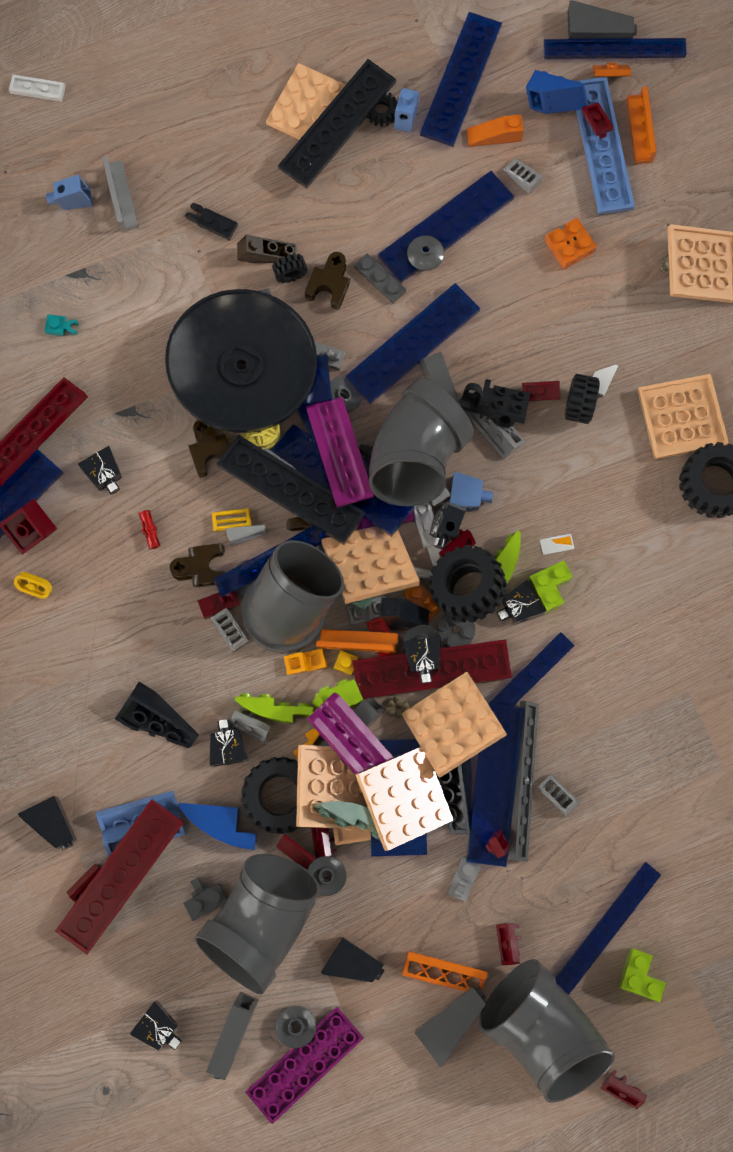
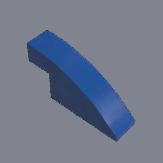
[178,803,257,850]

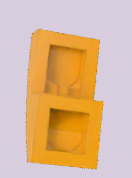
[284,648,328,675]
[293,728,320,760]

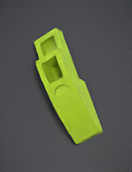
[494,530,521,589]
[235,693,314,724]

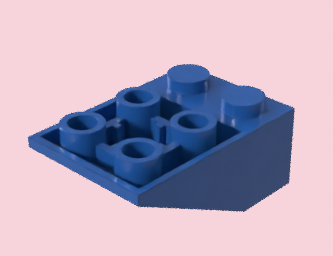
[526,70,588,114]

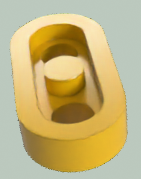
[14,572,52,599]

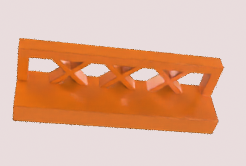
[626,87,656,164]
[316,629,398,654]
[402,951,488,991]

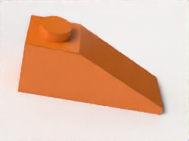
[466,114,524,147]

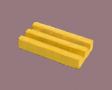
[212,508,252,533]

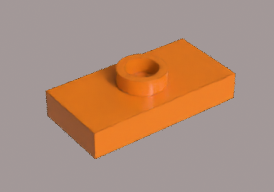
[592,62,631,77]

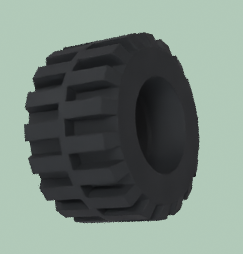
[565,373,600,424]

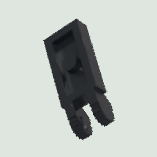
[185,203,238,241]

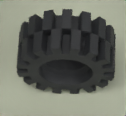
[367,92,397,127]
[272,254,308,283]

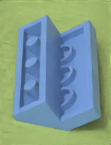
[96,791,186,856]

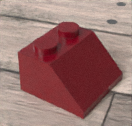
[0,499,57,555]

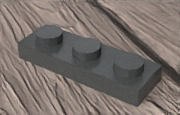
[354,253,406,304]

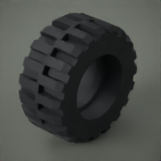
[679,442,733,518]
[429,545,507,623]
[241,757,302,834]

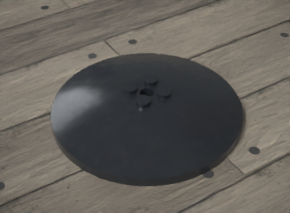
[165,289,317,433]

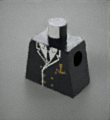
[78,446,122,495]
[430,502,466,550]
[496,580,546,625]
[402,637,440,683]
[210,720,249,767]
[130,1001,182,1050]

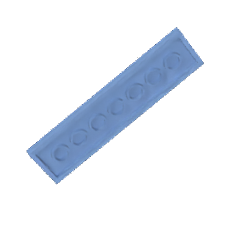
[576,77,635,215]

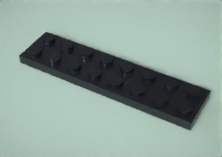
[278,59,396,189]
[217,435,366,545]

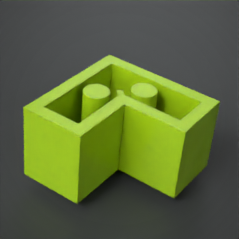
[528,560,573,615]
[312,679,363,710]
[617,948,666,1003]

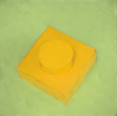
[334,650,359,676]

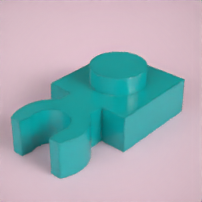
[44,314,79,336]

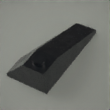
[115,681,199,748]
[434,759,472,834]

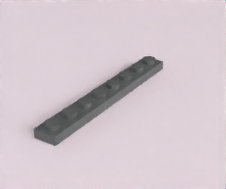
[509,701,539,862]

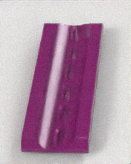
[306,396,374,508]
[307,692,394,775]
[245,1007,364,1124]

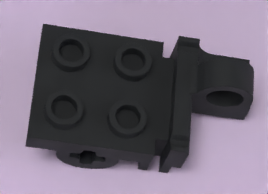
[460,379,530,428]

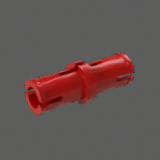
[138,510,161,550]

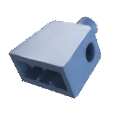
[394,88,420,133]
[46,175,93,210]
[450,472,493,511]

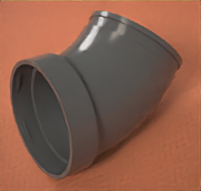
[369,378,474,506]
[242,540,344,653]
[194,854,320,995]
[478,959,615,1103]

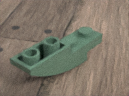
[313,801,380,840]

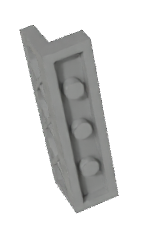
[102,156,139,232]
[459,390,526,459]

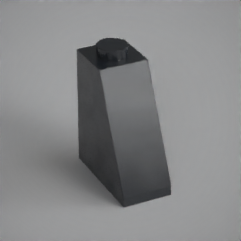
[380,597,430,630]
[18,796,77,851]
[321,937,385,982]

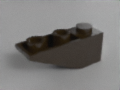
[237,235,296,263]

